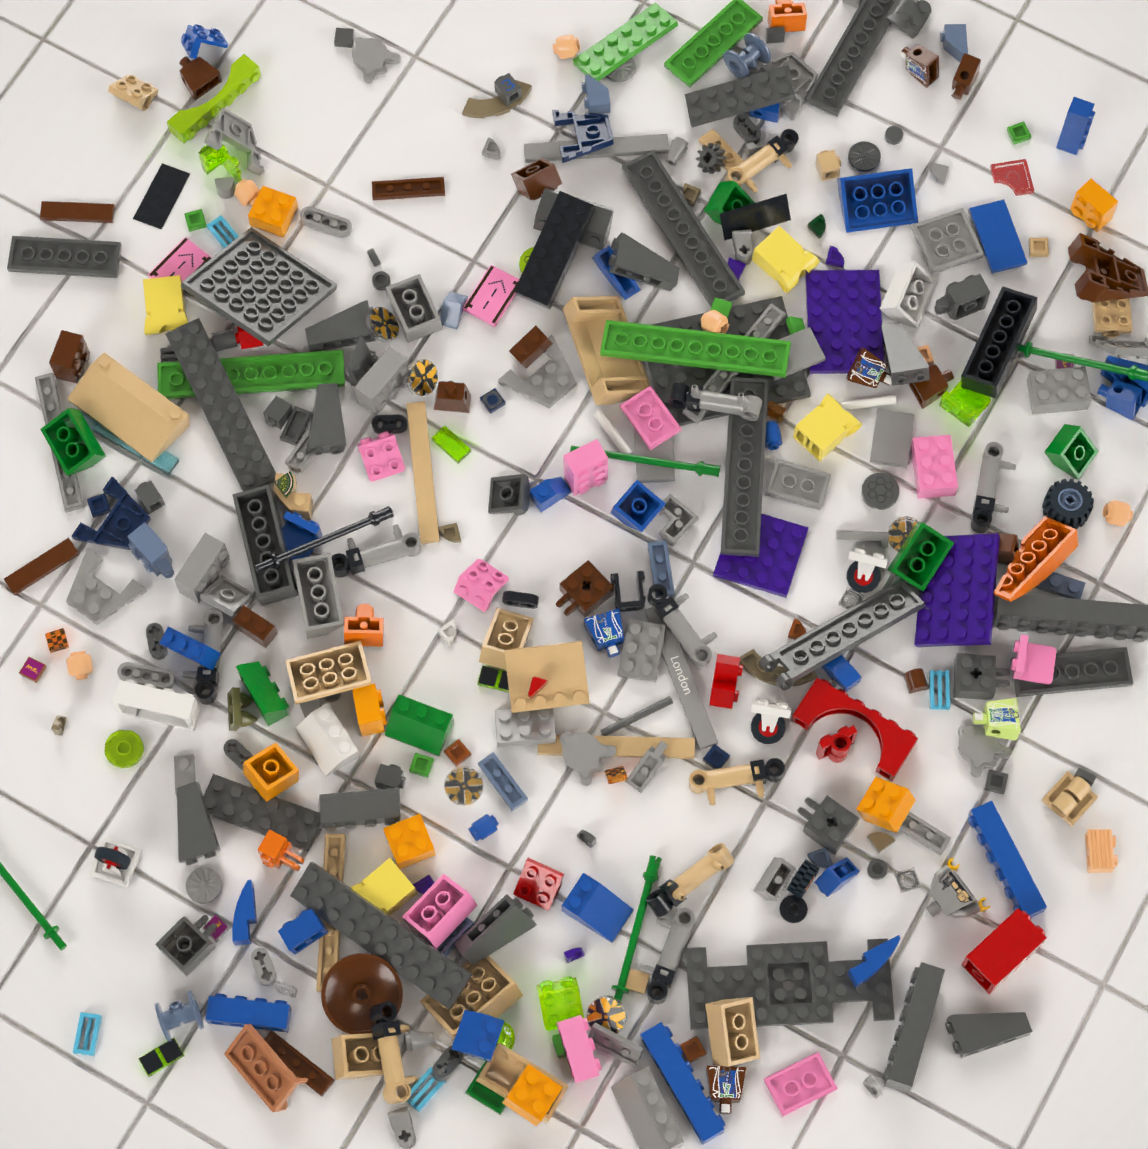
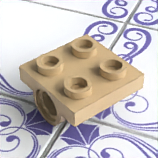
[108,74,158,111]
[1092,298,1132,338]
[1041,771,1098,827]

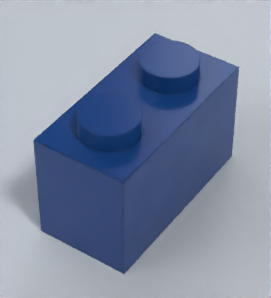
[278,909,329,955]

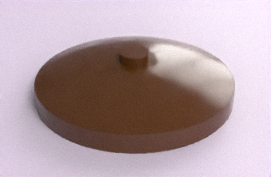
[321,953,403,1034]

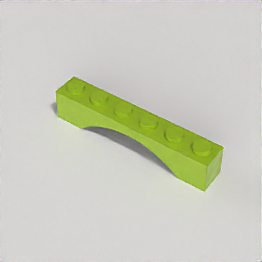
[167,54,261,144]

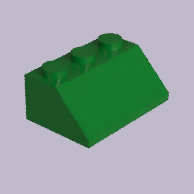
[40,408,106,476]
[887,522,954,591]
[236,661,289,726]
[385,694,454,756]

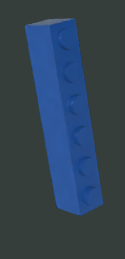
[968,801,1047,918]
[640,1022,726,1145]

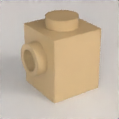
[815,150,841,181]

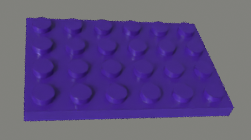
[805,270,884,374]
[914,533,1000,647]

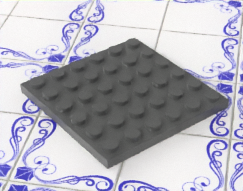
[181,227,337,347]

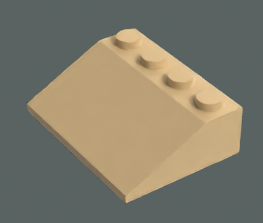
[285,641,372,704]
[504,641,589,713]
[420,956,524,1040]

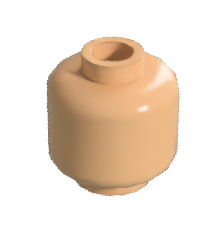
[553,34,580,59]
[234,179,260,206]
[701,310,729,334]
[1103,500,1133,527]
[66,651,93,680]

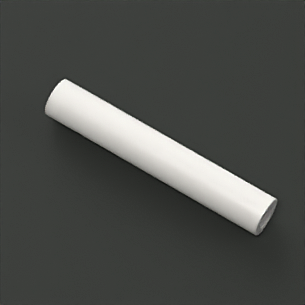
[839,394,897,410]
[594,410,633,455]

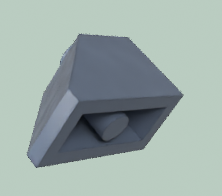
[940,24,968,62]

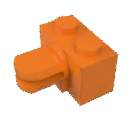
[767,0,807,32]
[344,603,384,647]
[257,829,305,871]

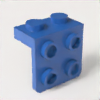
[181,24,228,59]
[282,511,323,561]

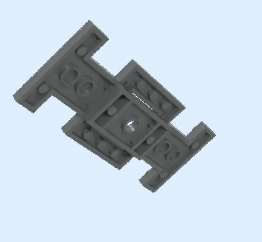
[686,938,895,1030]

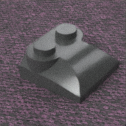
[885,0,931,39]
[348,337,378,386]
[488,474,531,515]

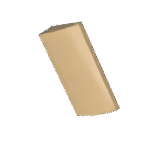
[476,1043,569,1123]

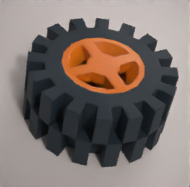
[787,860,820,899]

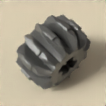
[695,143,728,174]

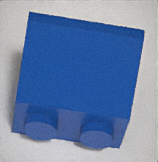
[610,480,666,533]
[451,1010,504,1063]

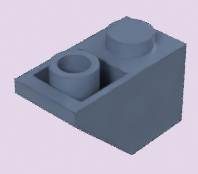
[582,75,611,114]

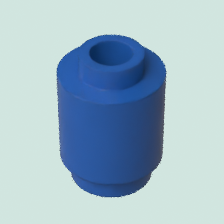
[765,421,782,450]
[468,814,499,842]

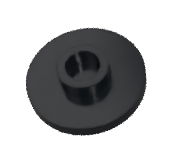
[779,895,808,923]

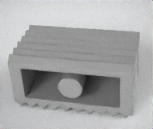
[753,857,796,901]

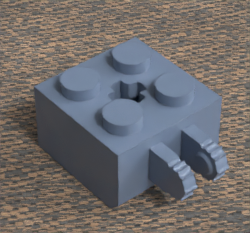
[127,522,174,578]

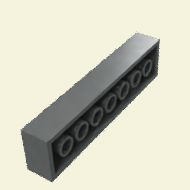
[993,594,1148,642]

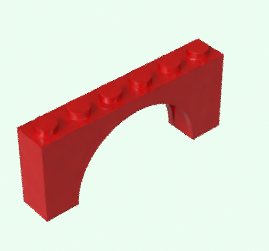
[791,678,918,782]

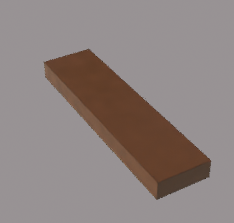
[372,177,445,200]
[40,201,115,223]
[4,538,80,596]
[264,1030,335,1097]

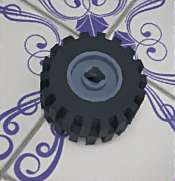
[1042,479,1094,529]

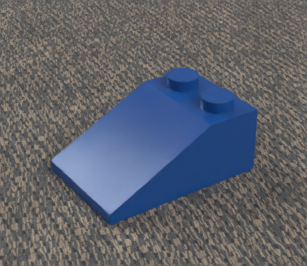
[1100,356,1148,408]
[561,873,634,943]

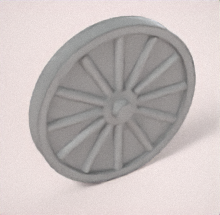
[606,58,636,82]
[186,868,222,904]

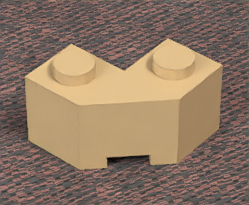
[273,473,313,520]

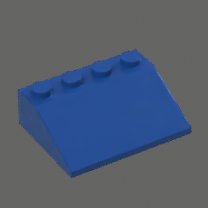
[837,168,918,233]

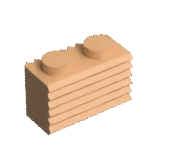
[1085,829,1118,873]

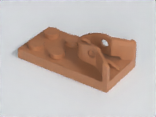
[224,1024,308,1112]

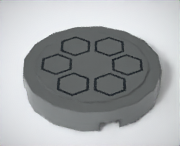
[861,473,899,510]

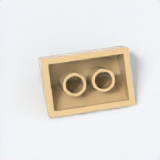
[705,997,760,1067]

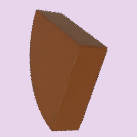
[788,618,807,640]

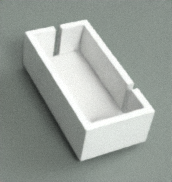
[113,679,200,731]

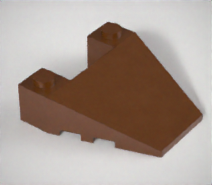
[1068,233,1148,303]

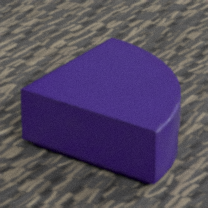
[826,245,844,268]
[728,257,746,281]
[412,875,434,894]
[564,947,585,963]

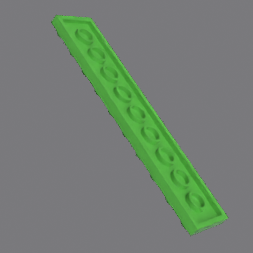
[600,320,791,378]
[157,350,345,399]

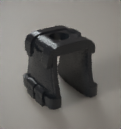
[610,571,646,612]

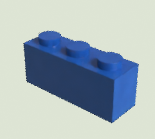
[159,626,221,671]

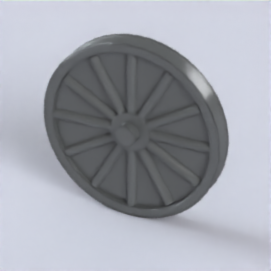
[848,141,881,172]

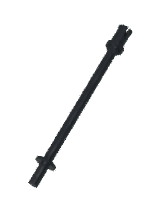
[255,506,394,572]

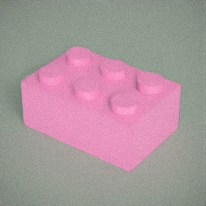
[911,435,958,499]
[563,439,608,496]
[402,874,478,949]
[556,1015,602,1083]

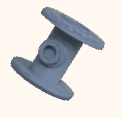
[723,33,771,79]
[155,991,204,1041]

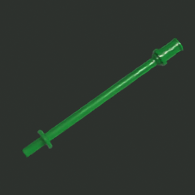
[1018,341,1148,382]
[570,445,721,477]
[611,855,662,1006]
[0,862,67,951]

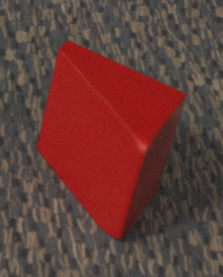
[528,676,548,699]

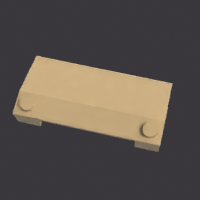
[563,296,650,405]
[67,353,190,463]

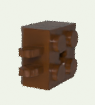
[555,560,614,617]

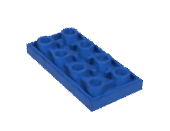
[969,199,1027,274]

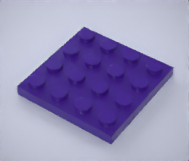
[713,513,809,598]

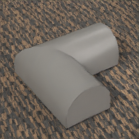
[659,494,699,546]

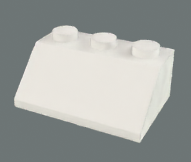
[880,261,937,328]
[296,703,360,777]

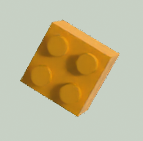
[1070,178,1119,232]
[248,186,298,238]
[352,684,387,736]
[243,742,299,802]
[856,777,916,833]
[383,814,436,869]
[502,1064,563,1126]

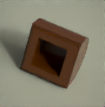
[904,668,929,694]

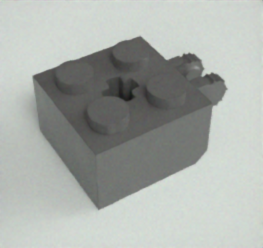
[934,274,990,320]
[953,653,1010,700]
[797,795,860,855]
[155,915,217,977]

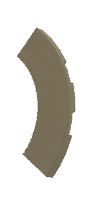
[462,80,532,118]
[740,649,818,686]

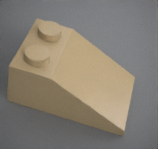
[479,608,534,670]
[331,1033,383,1080]

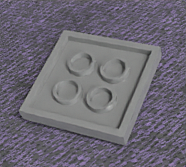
[911,208,984,274]

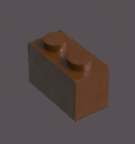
[509,325,553,369]
[232,606,277,648]

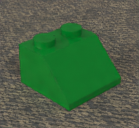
[704,181,755,225]
[1044,424,1099,479]

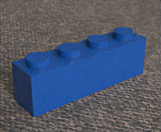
[1056,97,1096,155]
[205,993,292,1033]

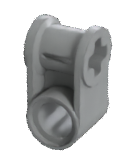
[732,229,753,265]
[388,1106,416,1149]

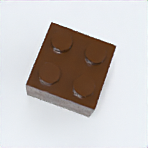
[511,158,562,200]
[49,330,90,384]

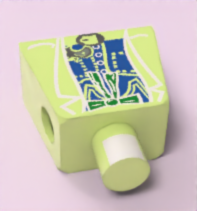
[973,698,1021,740]

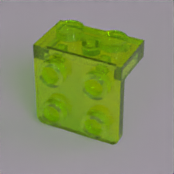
[198,144,242,182]
[939,381,991,427]
[536,976,584,1031]

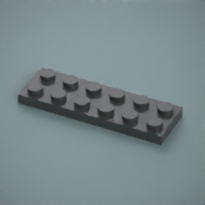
[685,65,796,128]
[7,236,122,278]
[1010,647,1133,697]
[204,774,320,852]

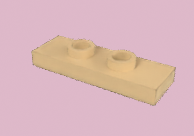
[699,129,744,178]

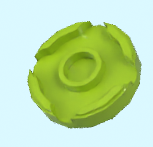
[104,730,144,769]

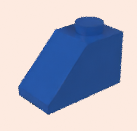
[530,477,572,513]
[814,857,860,897]

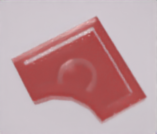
[990,159,1034,196]

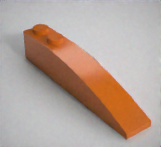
[994,516,1078,602]

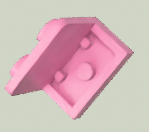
[357,431,405,481]
[454,559,509,612]
[1011,634,1056,685]

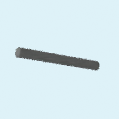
[600,696,673,736]

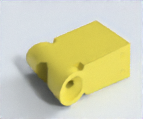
[752,226,820,293]
[143,275,189,335]
[793,393,862,461]
[350,858,418,916]

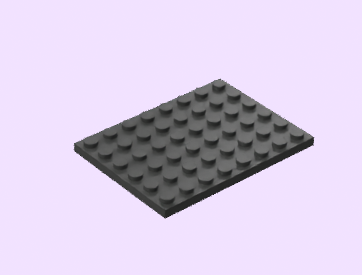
[647,296,811,426]

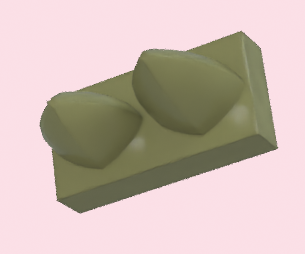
[227,687,258,731]

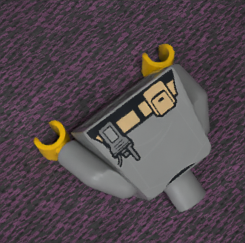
[926,858,990,918]

